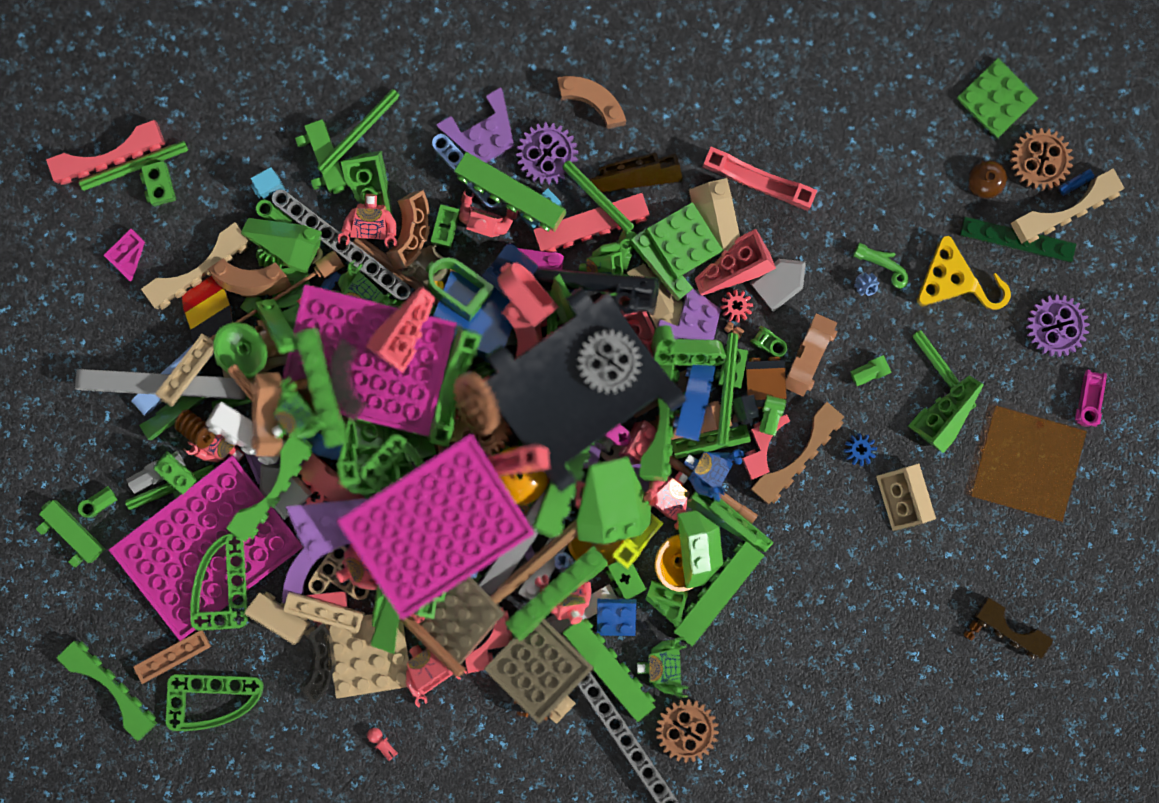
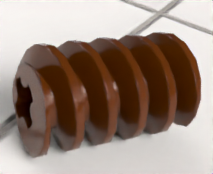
[175,409,216,449]

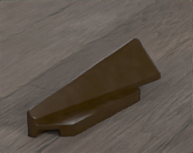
[589,152,683,192]

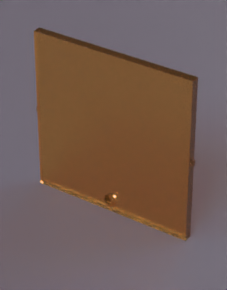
[971,406,1087,522]

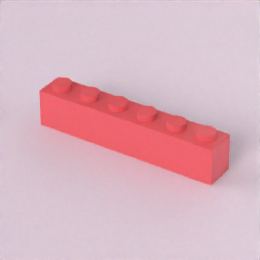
[533,193,650,252]

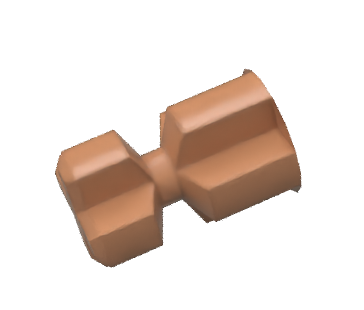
[724,322,744,339]

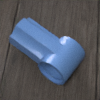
[554,553,576,573]

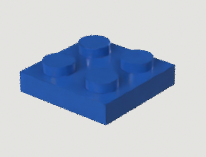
[597,599,636,636]

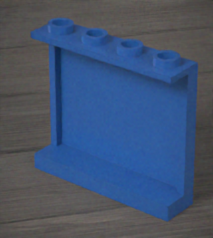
[433,270,513,364]

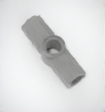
[126,451,186,494]

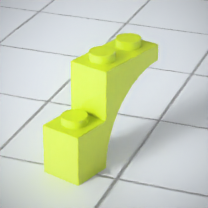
[612,513,663,568]

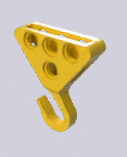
[917,236,1011,310]

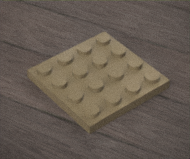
[419,576,505,664]
[484,619,594,724]

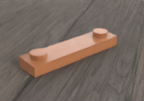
[133,630,212,684]

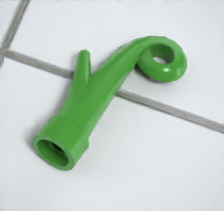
[853,243,909,288]

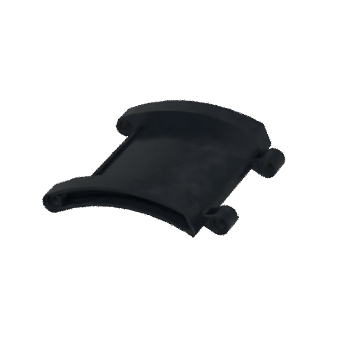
[485,287,687,493]

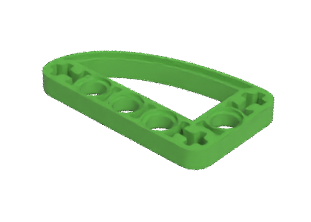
[360,435,425,494]
[191,533,248,630]
[166,674,264,731]

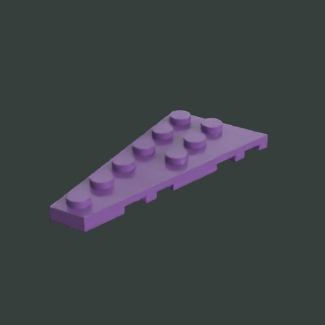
[286,498,371,561]

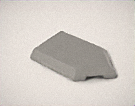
[749,259,806,312]
[259,464,313,520]

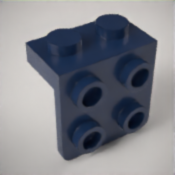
[481,243,538,300]

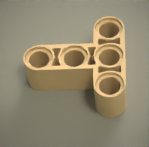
[308,546,370,600]

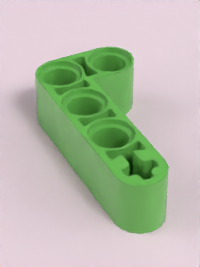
[651,325,727,366]

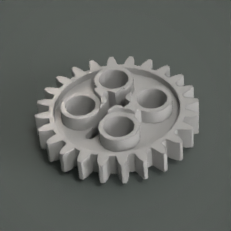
[577,330,641,394]

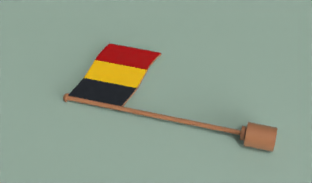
[182,250,344,344]

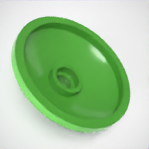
[213,322,267,379]

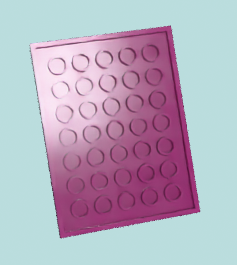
[281,285,457,436]
[337,435,535,620]
[109,456,304,641]

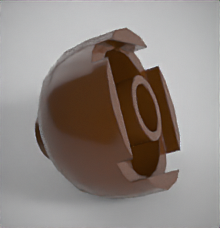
[968,160,1007,198]

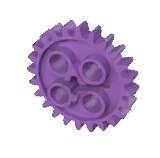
[516,123,578,185]
[1026,295,1090,357]

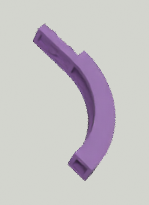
[282,542,351,603]

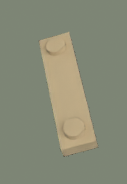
[155,334,214,406]
[283,592,364,633]

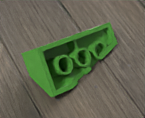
[341,151,393,216]
[241,218,322,273]

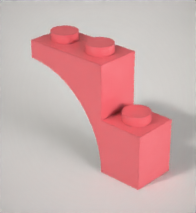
[742,415,790,480]
[465,607,513,673]

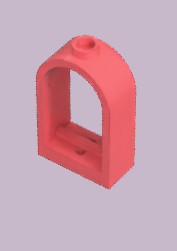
[498,263,559,326]

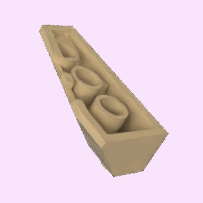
[689,178,740,254]
[627,264,683,330]

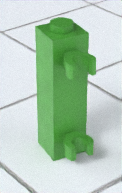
[295,119,348,194]
[36,500,106,567]

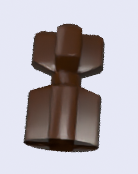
[963,620,983,641]

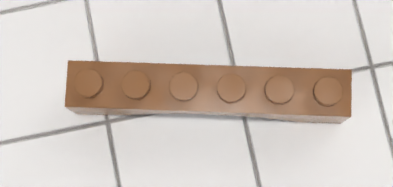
[750,402,844,504]

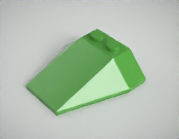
[337,417,414,494]
[576,456,652,544]

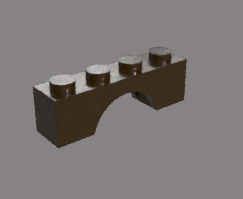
[974,597,1054,660]

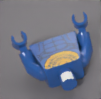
[683,449,744,501]

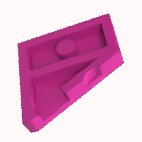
[104,228,145,281]

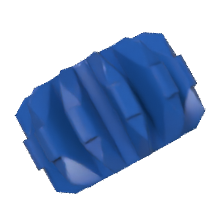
[844,433,877,466]

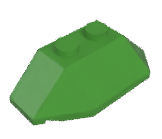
[677,510,723,589]

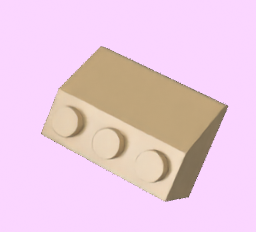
[876,464,936,531]
[244,592,310,644]

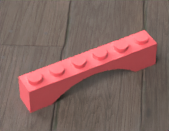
[46,120,165,185]
[702,147,817,211]
[486,446,549,476]

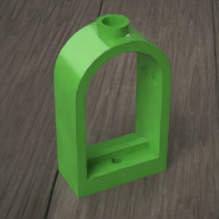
[425,258,494,322]

